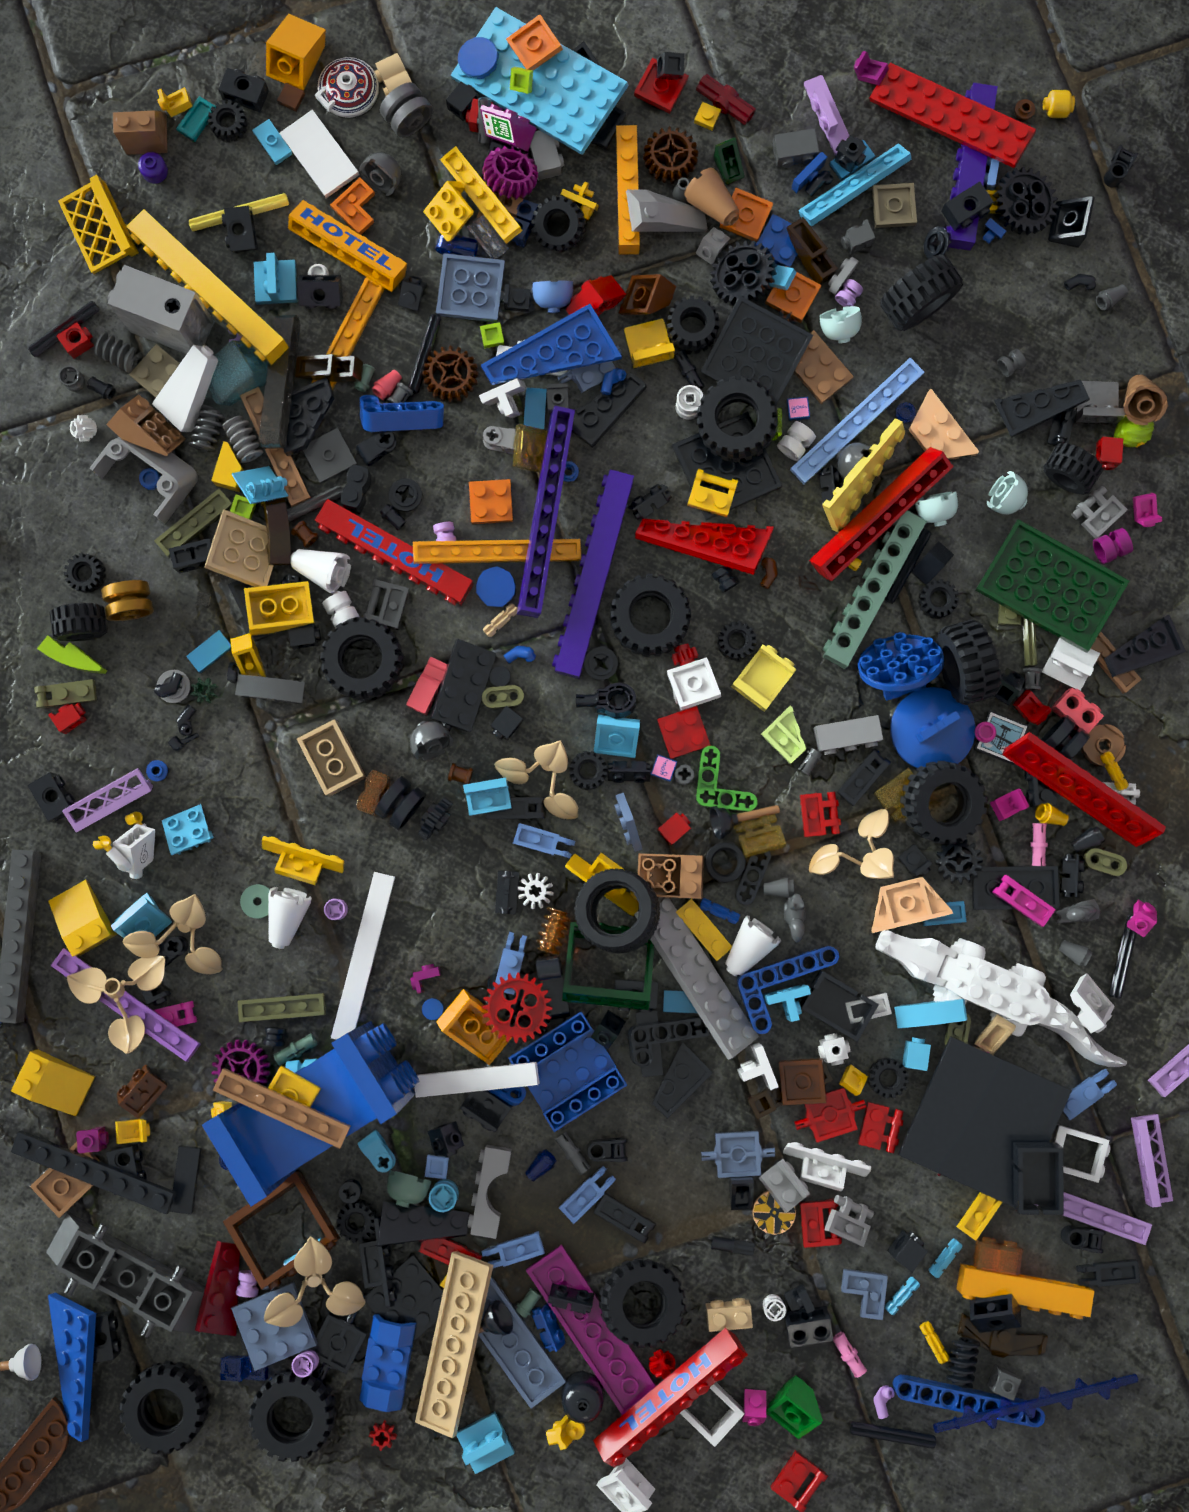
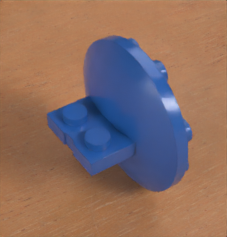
[858,632,944,701]
[890,687,975,768]

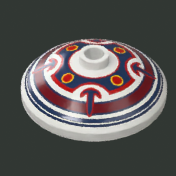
[318,57,379,118]

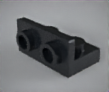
[1024,771,1057,807]

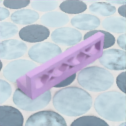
[62,768,153,832]
[1131,1114,1173,1207]

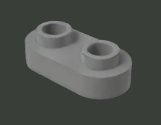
[828,257,859,295]

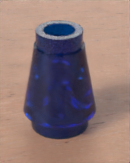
[525,1149,557,1182]

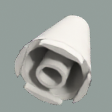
[290,549,351,594]
[269,887,312,949]
[725,916,781,976]

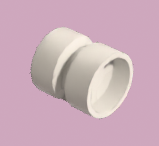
[675,385,703,420]
[777,421,816,461]
[322,591,360,629]

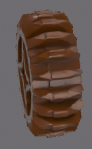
[643,126,699,184]
[423,345,479,402]

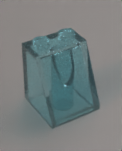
[209,340,276,406]

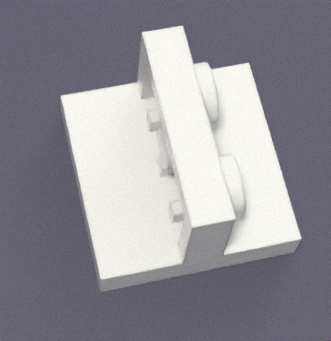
[479,378,527,418]
[1042,638,1100,691]
[667,657,721,710]
[737,1043,779,1090]
[597,1458,655,1512]

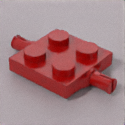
[794,1087,866,1142]

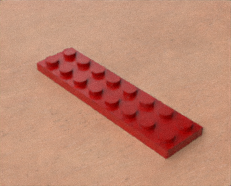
[869,63,1036,168]
[1002,732,1166,847]

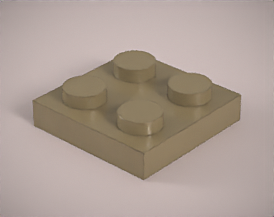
[872,183,917,228]
[129,344,180,398]

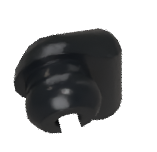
[1064,274,1096,291]
[154,672,183,698]
[177,704,197,736]

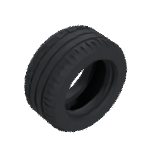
[574,868,661,954]

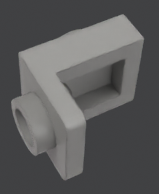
[696,227,730,264]

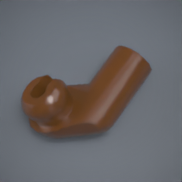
[759,557,778,589]

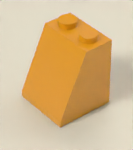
[266,14,326,90]

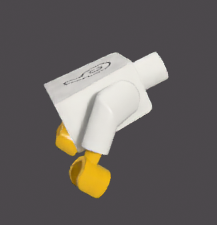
[93,812,155,879]

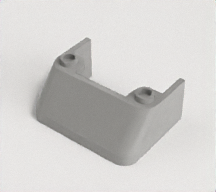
[89,437,198,524]

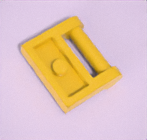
[687,469,738,517]

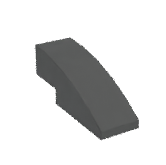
[235,674,305,704]

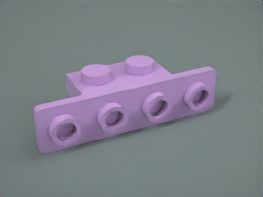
[804,75,849,155]

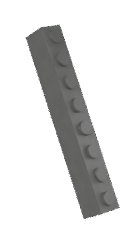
[0,849,41,1023]

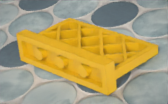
[58,175,139,274]

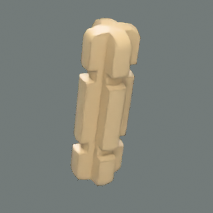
[483,603,518,637]

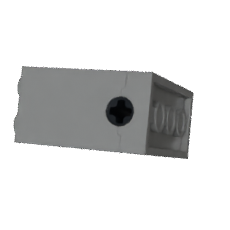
[107,265,214,354]

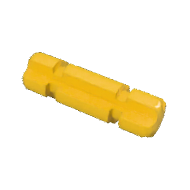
[1100,751,1129,791]
[920,1321,950,1364]

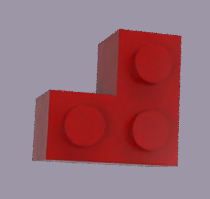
[565,275,626,317]

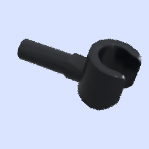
[168,733,199,751]

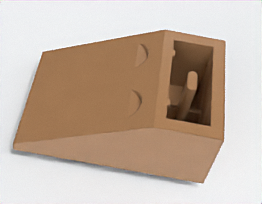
[106,394,186,456]
[638,853,704,899]

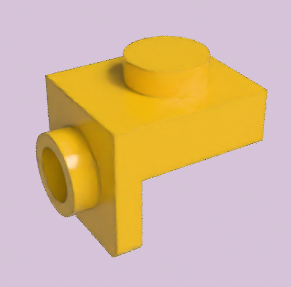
[157,87,193,117]
[115,1119,150,1144]

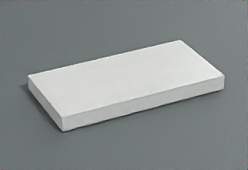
[279,110,359,198]

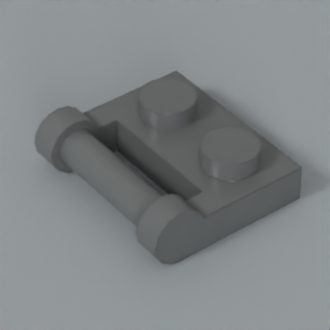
[363,579,410,629]

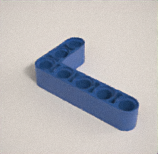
[737,946,839,1034]

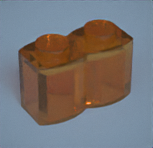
[357,770,390,816]
[973,1237,1023,1276]

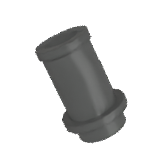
[798,748,822,776]

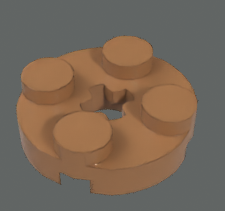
[1081,724,1126,767]

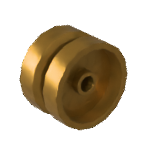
[101,580,154,621]

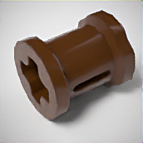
[291,521,319,548]
[448,763,473,784]

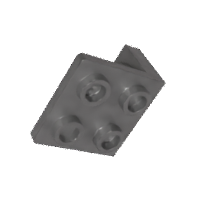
[1076,381,1125,424]

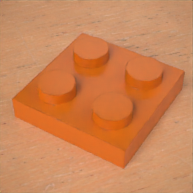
[506,15,563,71]
[719,188,773,242]
[765,266,821,323]
[469,479,513,524]

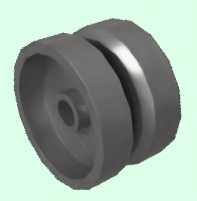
[380,82,433,138]

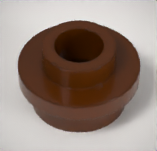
[1014,99,1035,120]

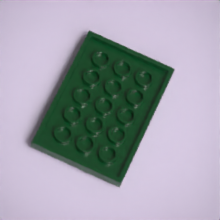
[975,519,1129,653]

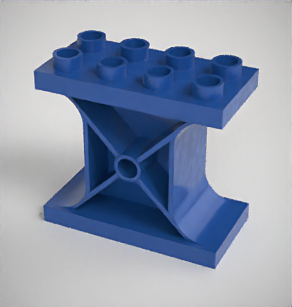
[202,1021,420,1207]

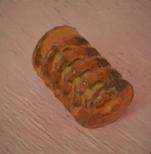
[535,907,571,955]

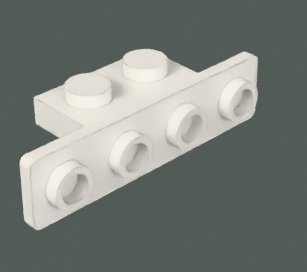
[783,1142,871,1191]

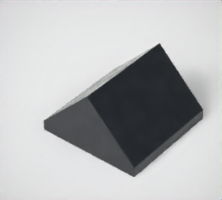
[1048,196,1095,248]

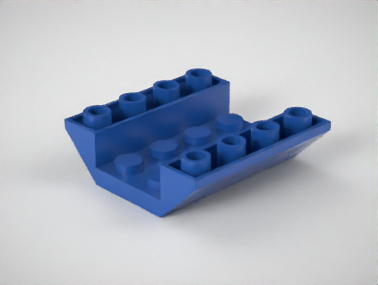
[508,1011,627,1132]

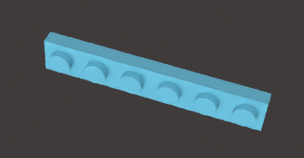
[799,143,911,227]

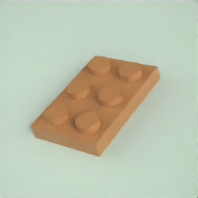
[794,330,854,404]
[30,1142,101,1218]

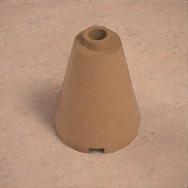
[684,168,739,226]
[1124,375,1168,425]

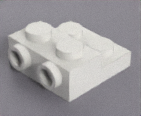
[1070,973,1115,1033]

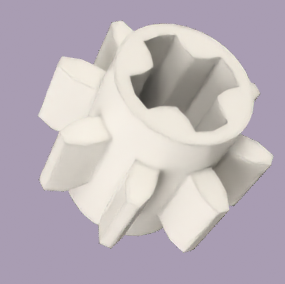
[70,415,97,442]

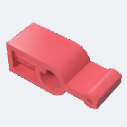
[406,657,448,716]

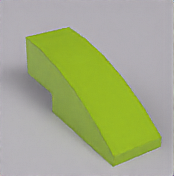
[37,636,107,674]

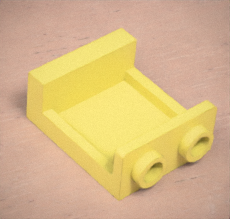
[731,645,796,712]

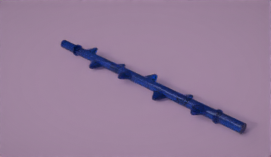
[933,1374,1138,1433]

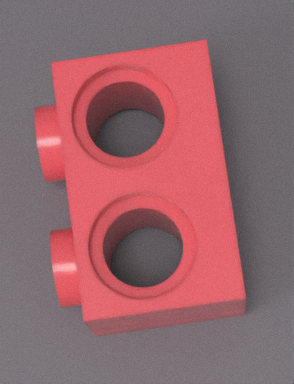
[1051,688,1104,734]

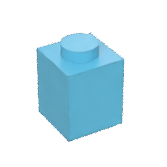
[902,1037,931,1071]

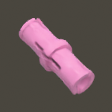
[1030,823,1048,866]
[833,1332,867,1378]

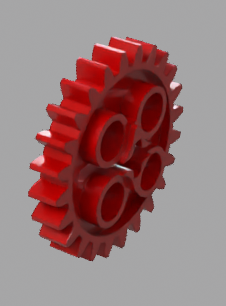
[482,972,552,1044]

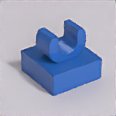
[983,218,1006,244]

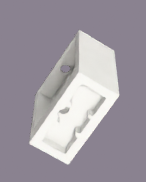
[1049,1124,1110,1183]
[680,1382,745,1447]

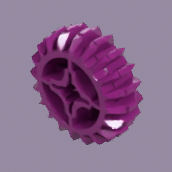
[482,146,538,200]
[212,1039,271,1084]

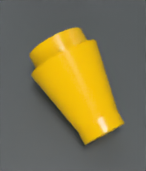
[1035,803,1069,826]

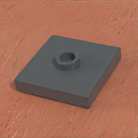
[303,428,357,484]

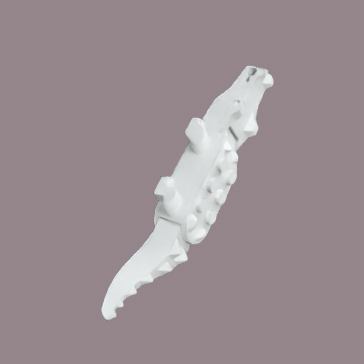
[876,930,1127,1067]

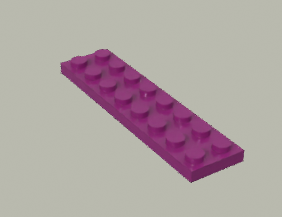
[526,1244,657,1415]

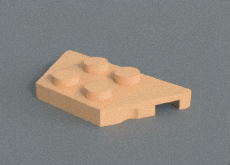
[908,389,979,459]
[871,877,953,933]

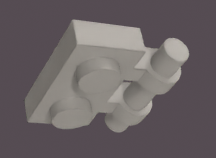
[1071,486,1128,539]
[824,1195,874,1247]

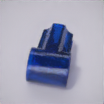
[435,232,478,257]

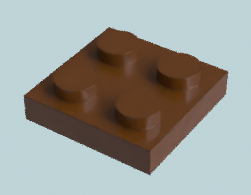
[779,1058,827,1105]

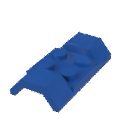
[359,1314,416,1412]

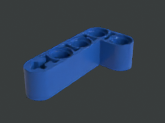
[360,395,444,432]

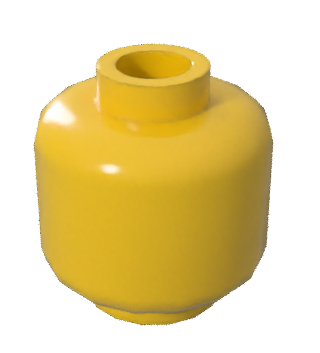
[1043,90,1075,118]

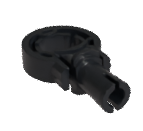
[576,683,636,719]

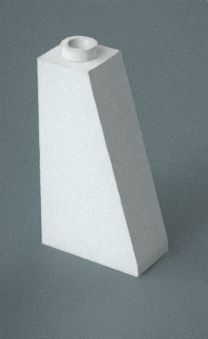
[152,345,218,432]

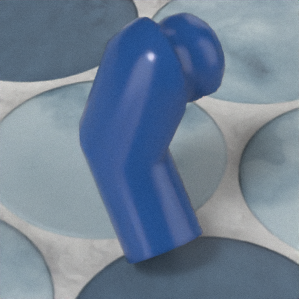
[503,646,536,664]

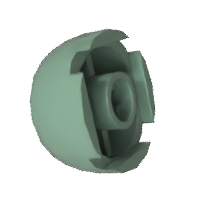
[387,1170,431,1208]

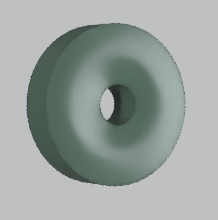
[240,884,270,918]

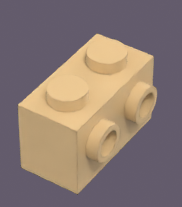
[705,1298,753,1332]

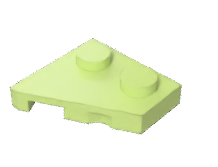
[761,706,806,764]

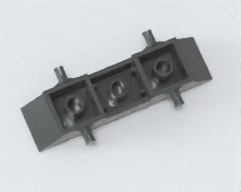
[46,1213,205,1338]

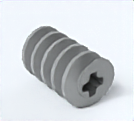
[223,415,263,463]

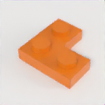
[330,177,375,235]

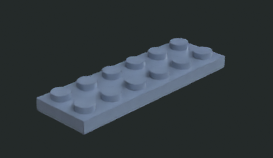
[478,1275,566,1408]

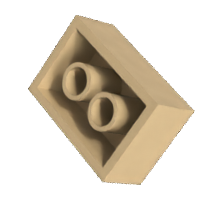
[297,719,367,797]

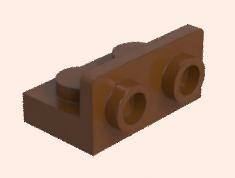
[117,1064,167,1119]

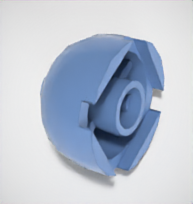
[532,281,574,313]

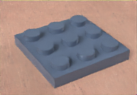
[436,253,505,323]
[231,1282,318,1371]

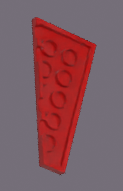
[635,519,774,575]

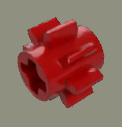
[672,643,698,666]
[649,1349,676,1379]
[369,1420,397,1451]

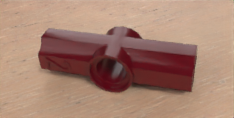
[696,74,756,125]

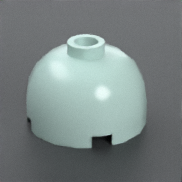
[820,306,862,343]
[987,471,1028,515]
[915,492,958,527]

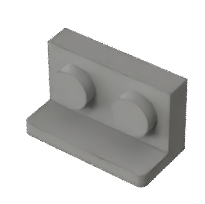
[759,1159,810,1213]

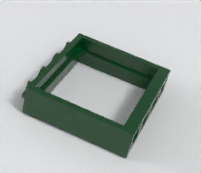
[562,922,654,1010]

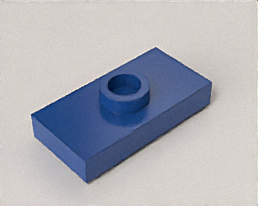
[792,152,827,193]

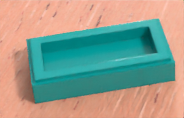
[176,96,217,142]

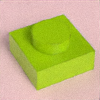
[510,67,533,94]
[480,322,504,348]
[230,494,257,520]

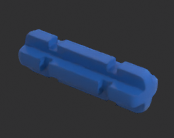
[699,898,740,924]

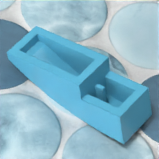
[894,999,967,1028]

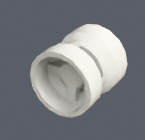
[762,1294,786,1321]

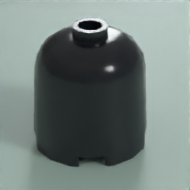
[561,1371,604,1424]

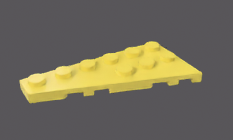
[822,418,905,533]

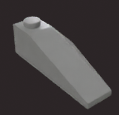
[626,189,708,232]

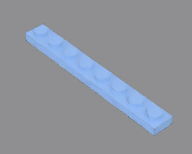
[790,358,924,485]

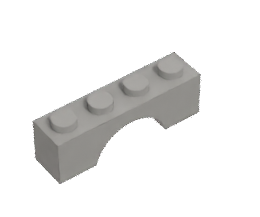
[468,1144,512,1239]

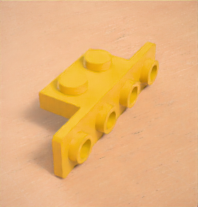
[262,836,344,885]
[565,853,639,916]

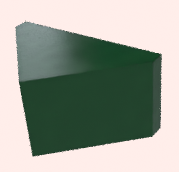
[713,138,745,185]

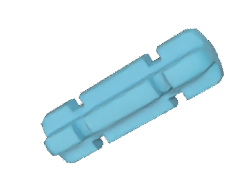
[929,1238,962,1278]
[885,1277,920,1315]

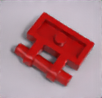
[799,792,841,837]
[858,1101,904,1153]

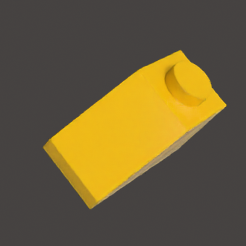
[211,441,244,493]
[230,633,266,677]

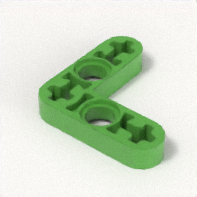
[696,746,757,812]

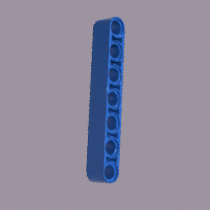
[892,1374,1045,1427]

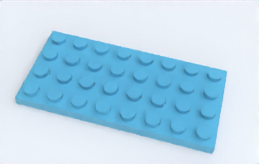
[451,7,629,155]

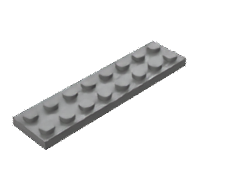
[634,897,759,1060]

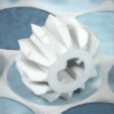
[518,873,554,909]

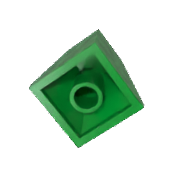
[766,1375,823,1439]

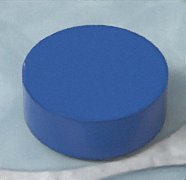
[139,468,161,490]
[422,998,444,1020]

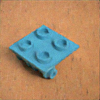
[232,466,288,504]
[162,804,214,855]

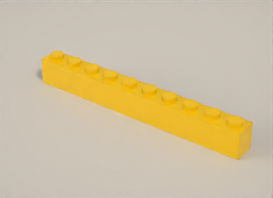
[126,209,289,365]

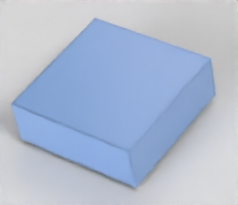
[425,1154,449,1180]

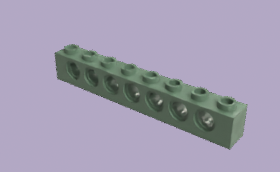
[822,510,927,669]

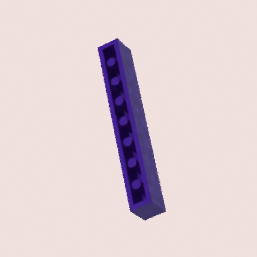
[946,83,998,251]

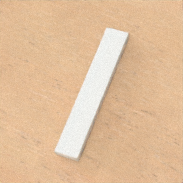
[414,1062,540,1098]

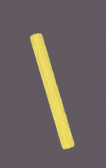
[189,193,289,231]

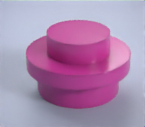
[975,722,996,743]

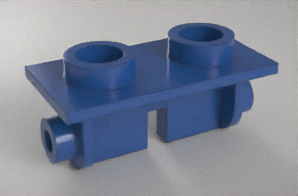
[532,1303,566,1352]

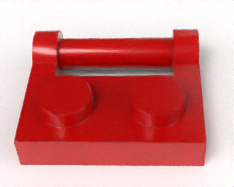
[799,1199,842,1248]
[770,1450,828,1512]

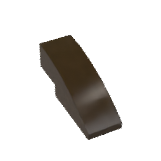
[786,217,838,285]
[295,354,363,382]

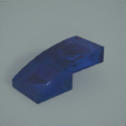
[220,1356,268,1382]

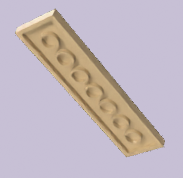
[415,1251,493,1438]

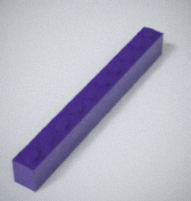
[517,406,575,618]
[552,469,634,679]

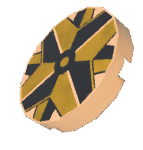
[752,1191,796,1235]

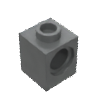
[987,1365,1021,1401]

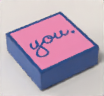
[787,397,810,421]
[651,755,677,782]

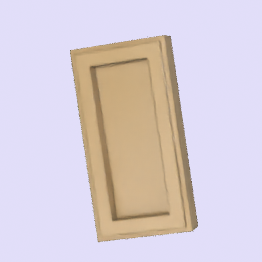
[974,1014,1016,1055]

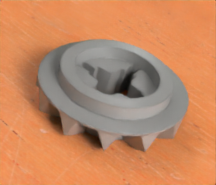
[157,670,191,703]

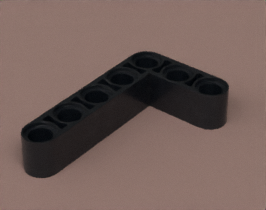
[536,955,570,1020]

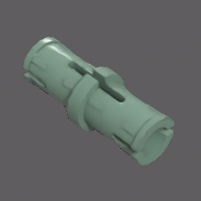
[273,1033,318,1066]

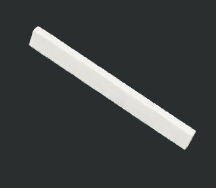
[331,872,395,1040]

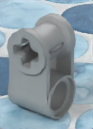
[483,426,524,455]

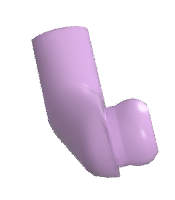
[874,1385,895,1419]

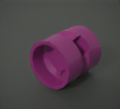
[1093,528,1133,564]

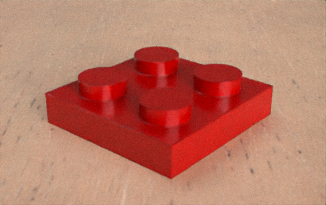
[634,58,689,114]
[657,706,711,759]

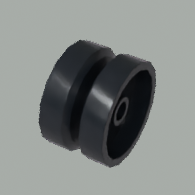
[1041,715,1090,760]
[374,776,427,831]

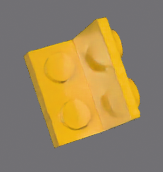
[423,181,474,242]
[624,319,675,368]

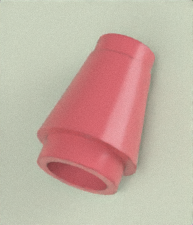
[372,370,402,400]

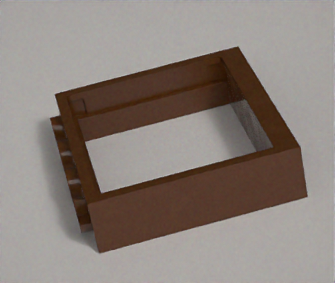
[223,1171,341,1291]

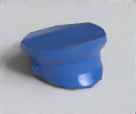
[476,566,516,607]

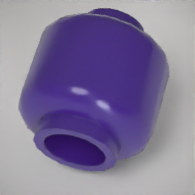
[138,152,168,184]

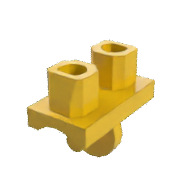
[561,182,599,220]
[546,1415,585,1450]

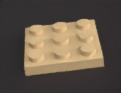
[204,510,274,587]

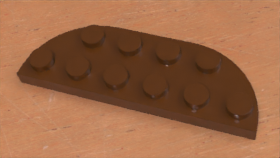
[0,1397,70,1512]

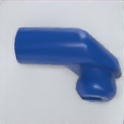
[600,368,626,395]

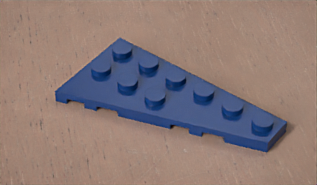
[481,304,622,385]
[48,1293,96,1442]

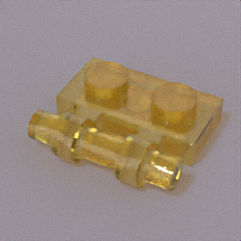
[874,768,914,822]
[734,814,786,858]

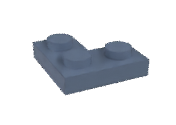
[614,793,642,852]
[841,1269,888,1320]

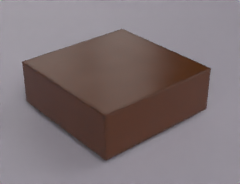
[277,83,305,112]

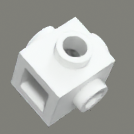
[818,1033,851,1066]

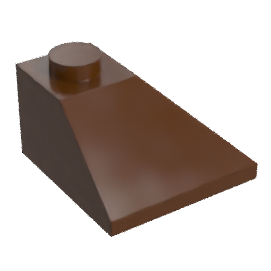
[619,274,676,315]

